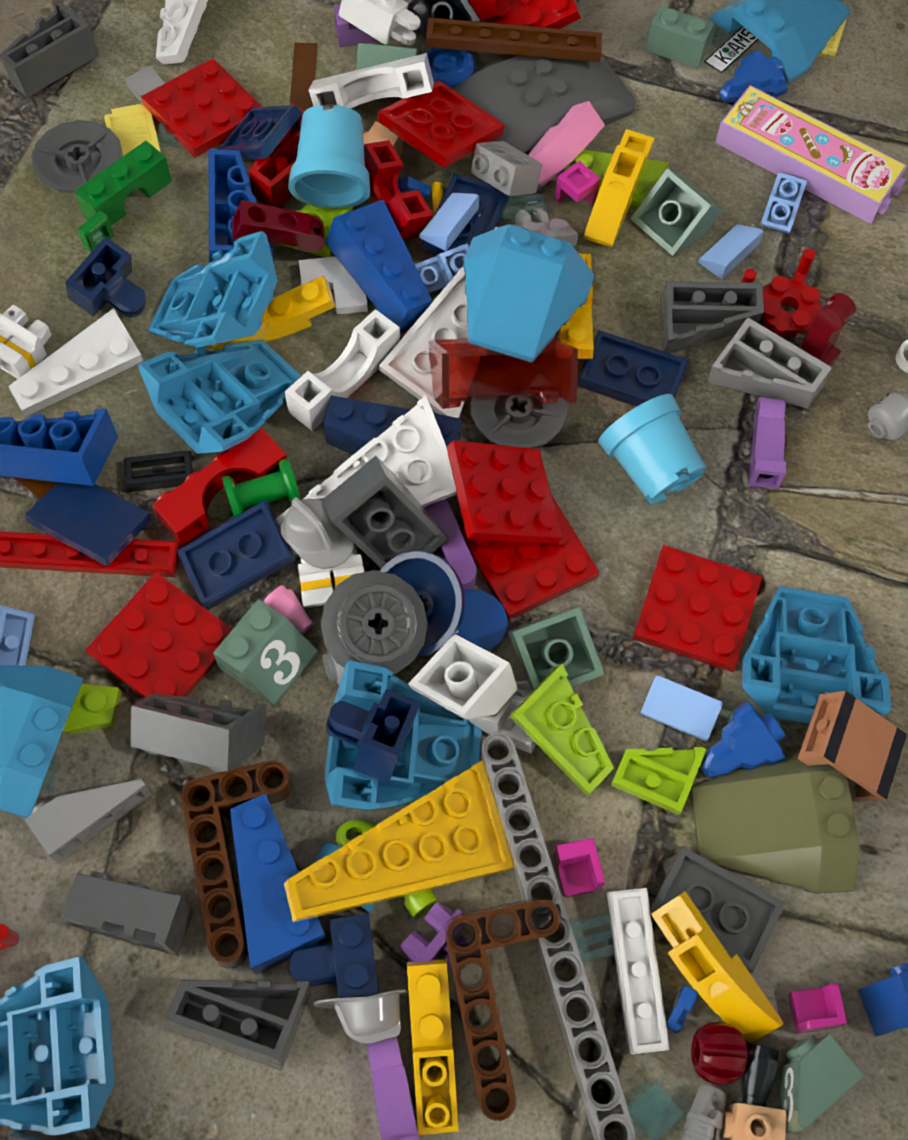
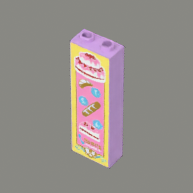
[715,85,908,224]

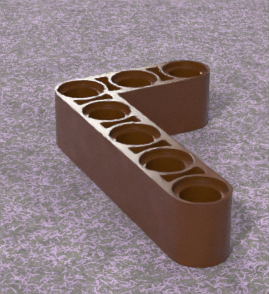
[181,760,292,968]
[445,898,561,1121]

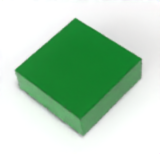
[77,210,114,253]

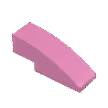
[528,101,605,190]

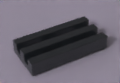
[124,450,194,492]

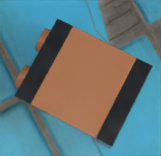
[798,691,907,801]

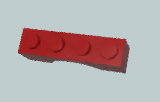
[153,428,287,547]

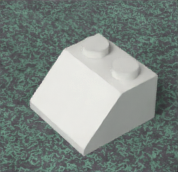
[408,634,518,719]

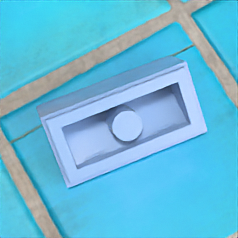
[420,193,479,251]
[698,224,764,280]
[0,605,35,666]
[640,675,723,742]

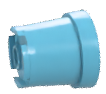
[288,105,370,209]
[598,394,707,505]

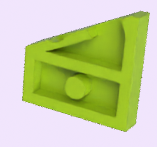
[611,747,706,815]

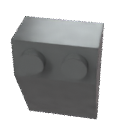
[323,455,449,569]

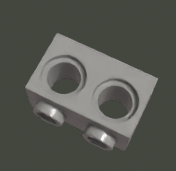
[470,141,543,196]

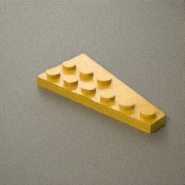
[284,760,514,922]

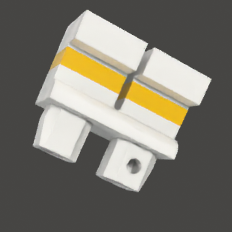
[0,305,52,379]
[298,542,364,608]

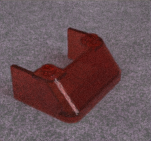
[429,337,578,409]

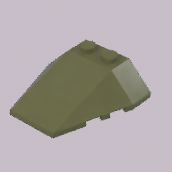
[690,747,859,894]

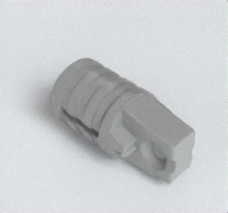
[680,1084,727,1140]

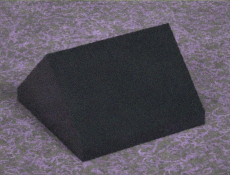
[407,0,482,49]

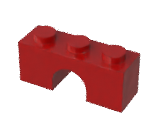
[364,140,433,240]

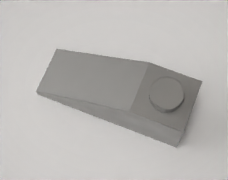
[24,779,152,863]

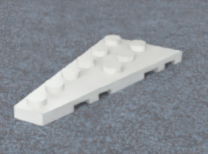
[156,0,208,65]
[379,226,498,418]
[277,395,457,557]

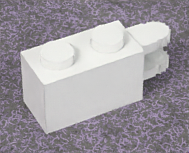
[338,0,421,46]

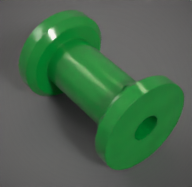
[222,458,301,517]

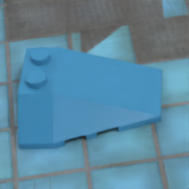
[710,0,851,84]
[464,224,594,362]
[148,231,278,348]
[139,340,301,454]
[742,586,891,724]
[324,660,481,811]
[0,665,84,818]
[0,957,115,1136]

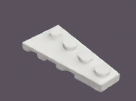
[9,308,143,417]

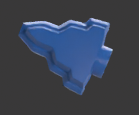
[719,50,788,103]
[700,701,787,778]

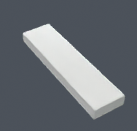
[607,888,670,1054]

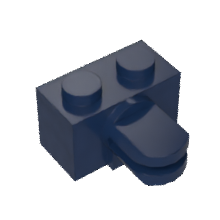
[65,236,146,318]
[326,689,421,784]
[289,913,379,998]

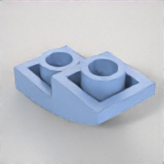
[760,172,807,234]
[415,244,469,294]

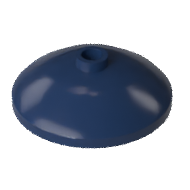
[380,551,465,658]

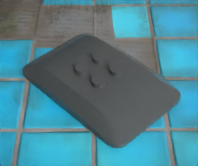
[450,54,635,155]

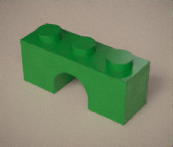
[75,140,172,226]

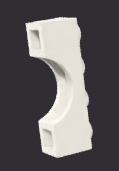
[309,53,434,110]
[285,309,400,431]

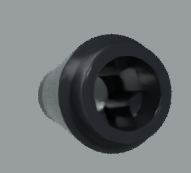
[742,1042,782,1107]

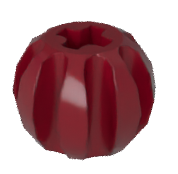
[691,1021,748,1085]

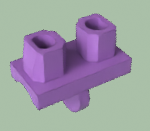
[401,902,469,971]

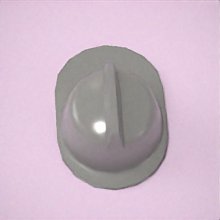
[281,497,354,569]
[312,989,409,1044]

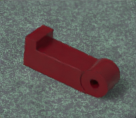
[232,200,325,252]
[800,293,856,367]

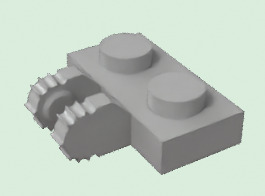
[514,208,578,246]

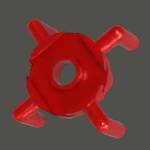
[741,249,821,339]

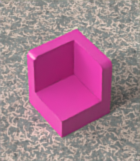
[554,160,601,205]
[554,838,605,898]
[788,983,847,1034]

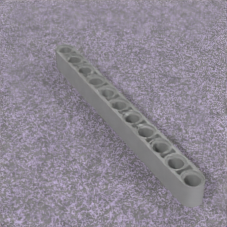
[481,733,635,1140]

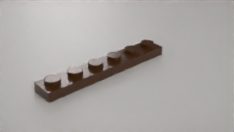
[426,17,602,62]

